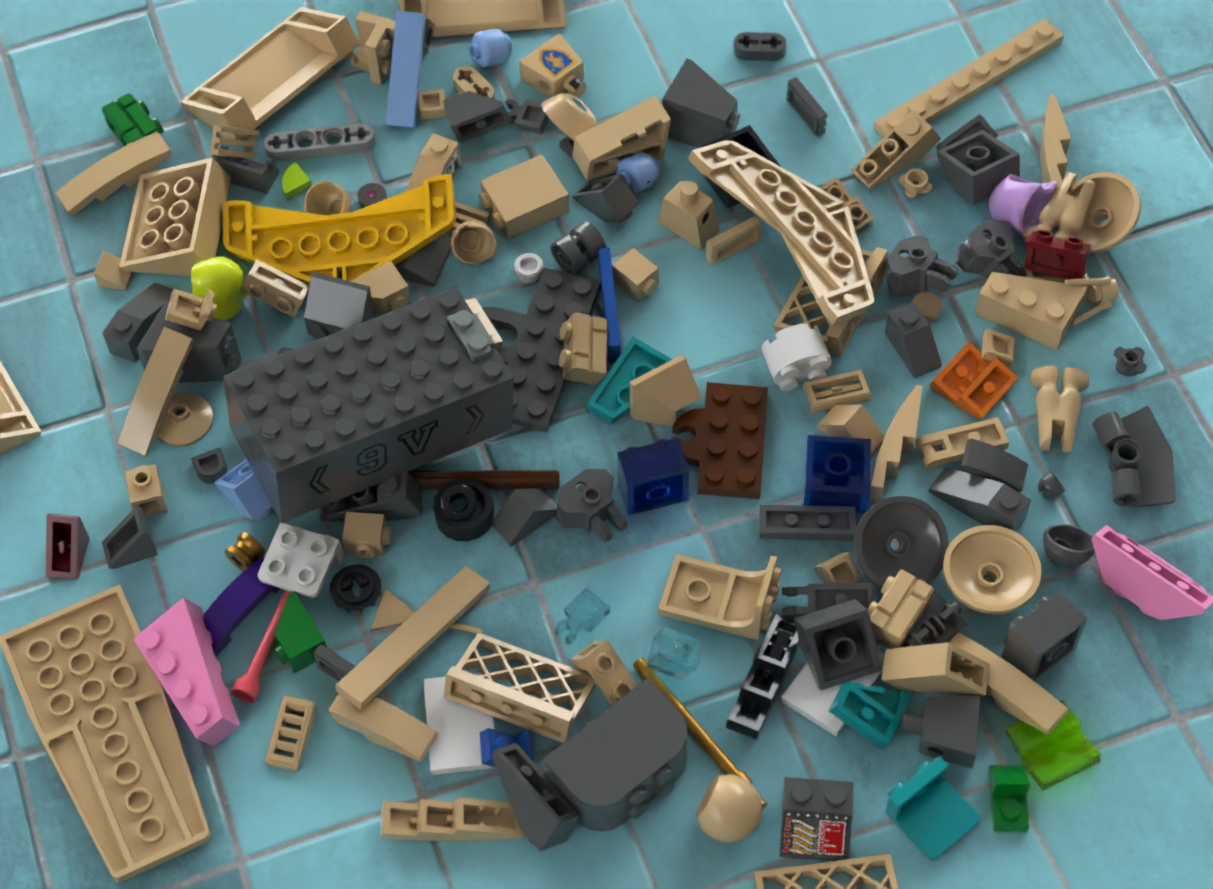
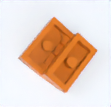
[929,342,1019,420]

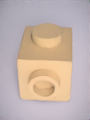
[165,288,217,331]

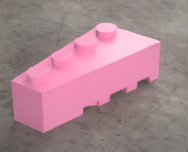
[133,597,240,747]

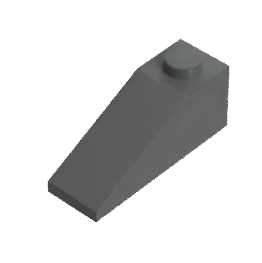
[102,282,173,363]
[928,467,1031,532]
[491,743,581,851]

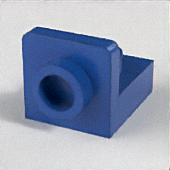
[480,728,534,768]

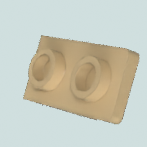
[570,640,638,706]

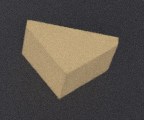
[817,405,884,461]

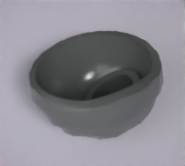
[1043,524,1095,568]

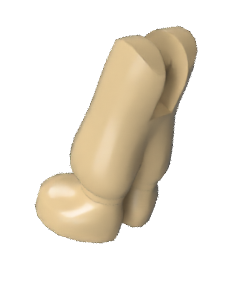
[1022,172,1097,242]
[1030,366,1089,453]

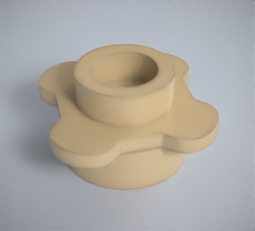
[899,169,932,198]

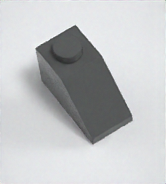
[443,91,511,143]
[572,175,639,223]
[885,302,942,378]

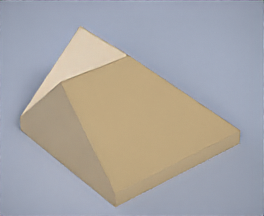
[629,354,702,427]

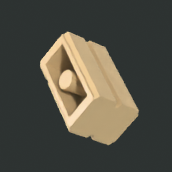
[559,313,607,385]
[868,570,935,648]

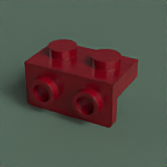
[1024,230,1091,279]

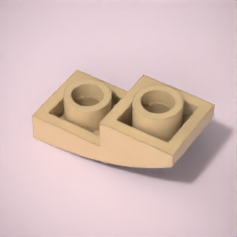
[820,177,874,232]

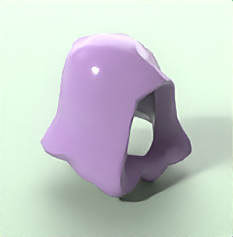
[989,174,1058,236]

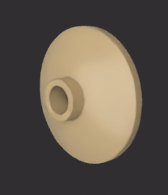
[157,393,213,446]

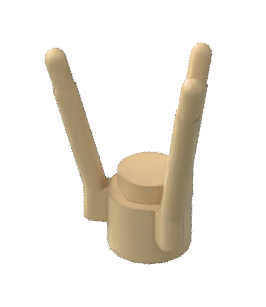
[1064,276,1119,325]

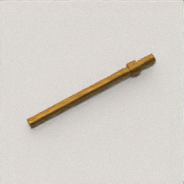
[633,658,767,810]

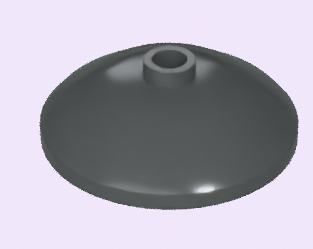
[854,496,949,588]

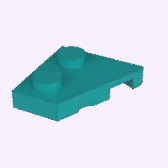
[829,681,913,749]

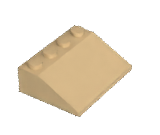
[119,157,231,277]

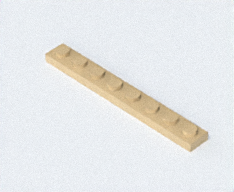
[874,18,1064,138]

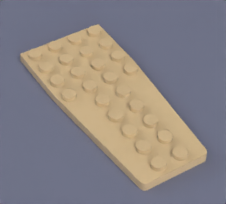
[0,584,211,883]

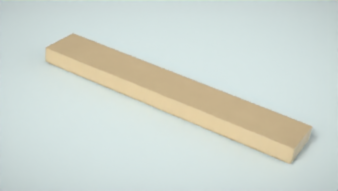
[336,566,490,710]

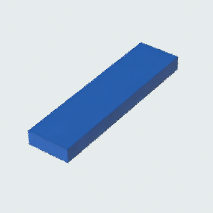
[598,248,621,363]

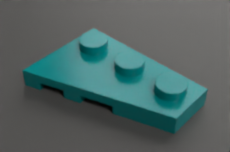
[586,337,672,424]

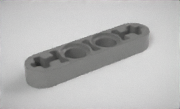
[264,124,376,161]

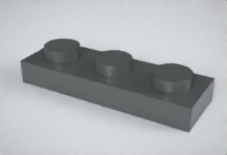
[759,505,856,541]

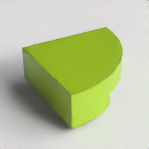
[282,162,312,200]

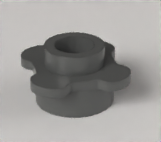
[1114,347,1147,376]

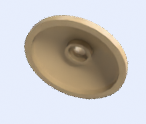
[1055,172,1141,254]
[943,525,1042,614]

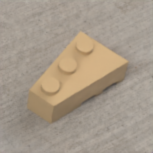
[572,95,671,180]

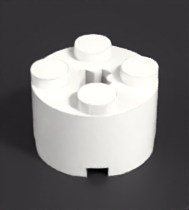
[761,324,832,392]

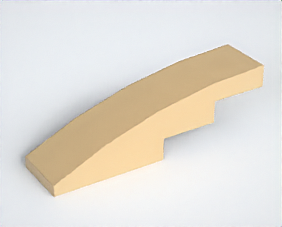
[1040,94,1071,194]
[55,131,172,216]
[117,326,194,457]
[868,385,923,503]
[949,632,1069,735]
[380,797,524,841]

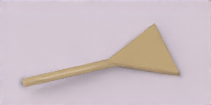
[370,588,483,634]

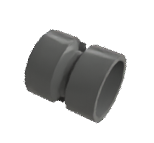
[551,221,606,275]

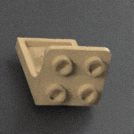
[658,554,782,641]

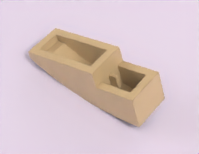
[328,694,438,762]

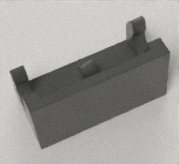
[211,145,279,194]

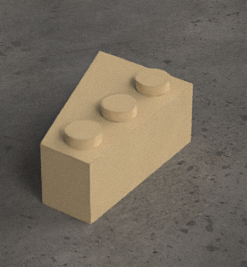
[975,272,1088,351]

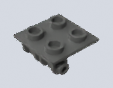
[902,577,967,647]

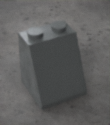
[662,59,740,148]
[137,302,241,383]

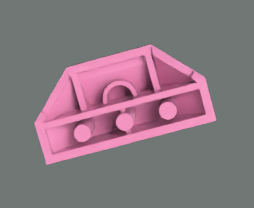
[1091,525,1213,620]

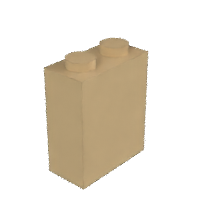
[478,154,570,239]

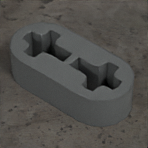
[733,32,786,61]

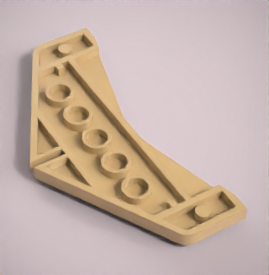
[688,140,874,325]

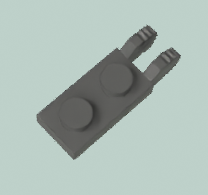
[782,583,874,616]

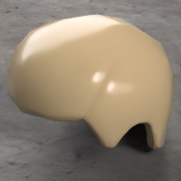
[304,181,352,215]
[450,220,497,265]

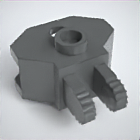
[956,220,1025,278]
[887,235,959,297]
[556,469,628,542]

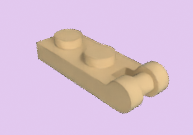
[915,417,1009,471]

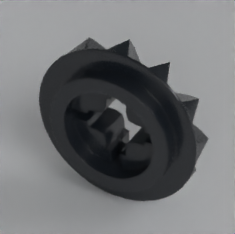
[330,564,381,613]

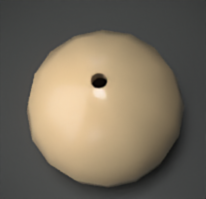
[696,774,762,843]

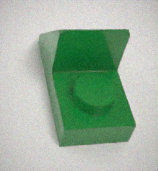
[988,765,1030,832]

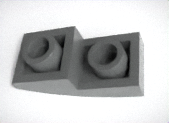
[961,438,1028,492]

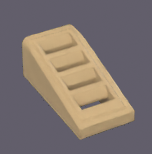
[265,695,318,772]

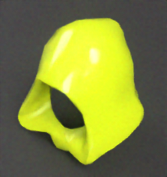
[191,257,247,321]

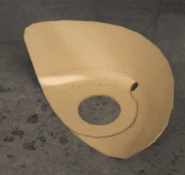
[542,93,597,141]

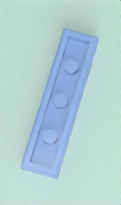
[386,10,426,128]

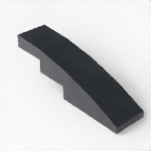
[726,613,800,740]

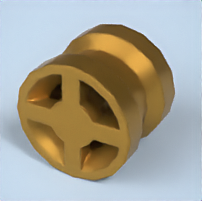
[224,532,265,571]

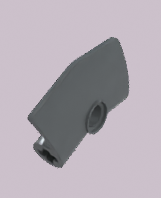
[1092,406,1176,507]

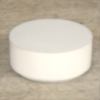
[514,253,544,283]

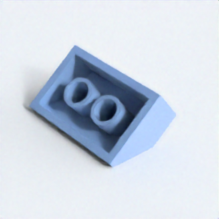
[213,458,272,520]

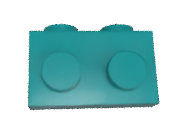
[885,756,980,860]

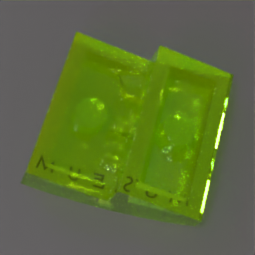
[1005,701,1100,791]

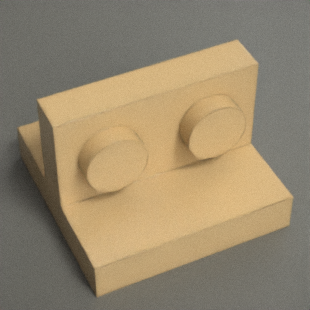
[356,11,395,85]

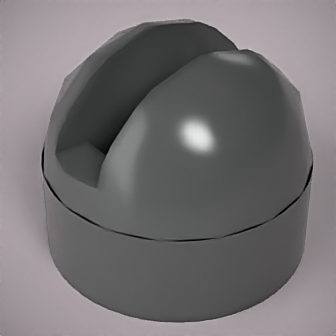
[1038,471,1066,499]

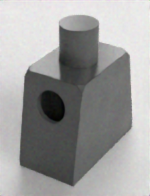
[901,695,980,768]

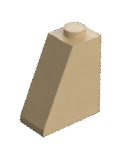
[881,642,990,696]

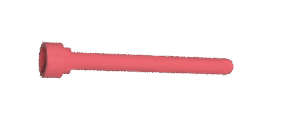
[231,590,297,703]

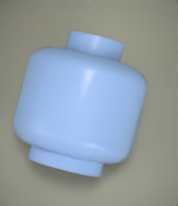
[469,29,512,68]
[616,152,660,194]

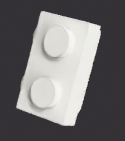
[258,522,345,598]

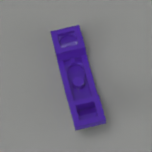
[203,555,281,658]

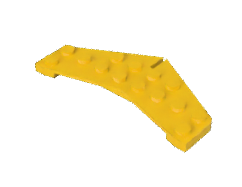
[223,174,456,286]

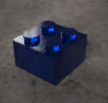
[803,435,871,512]
[617,437,689,516]

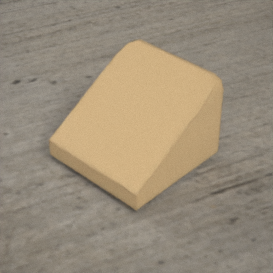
[94,252,134,291]
[815,552,862,583]

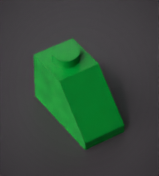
[274,591,327,673]

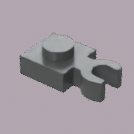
[505,99,550,134]

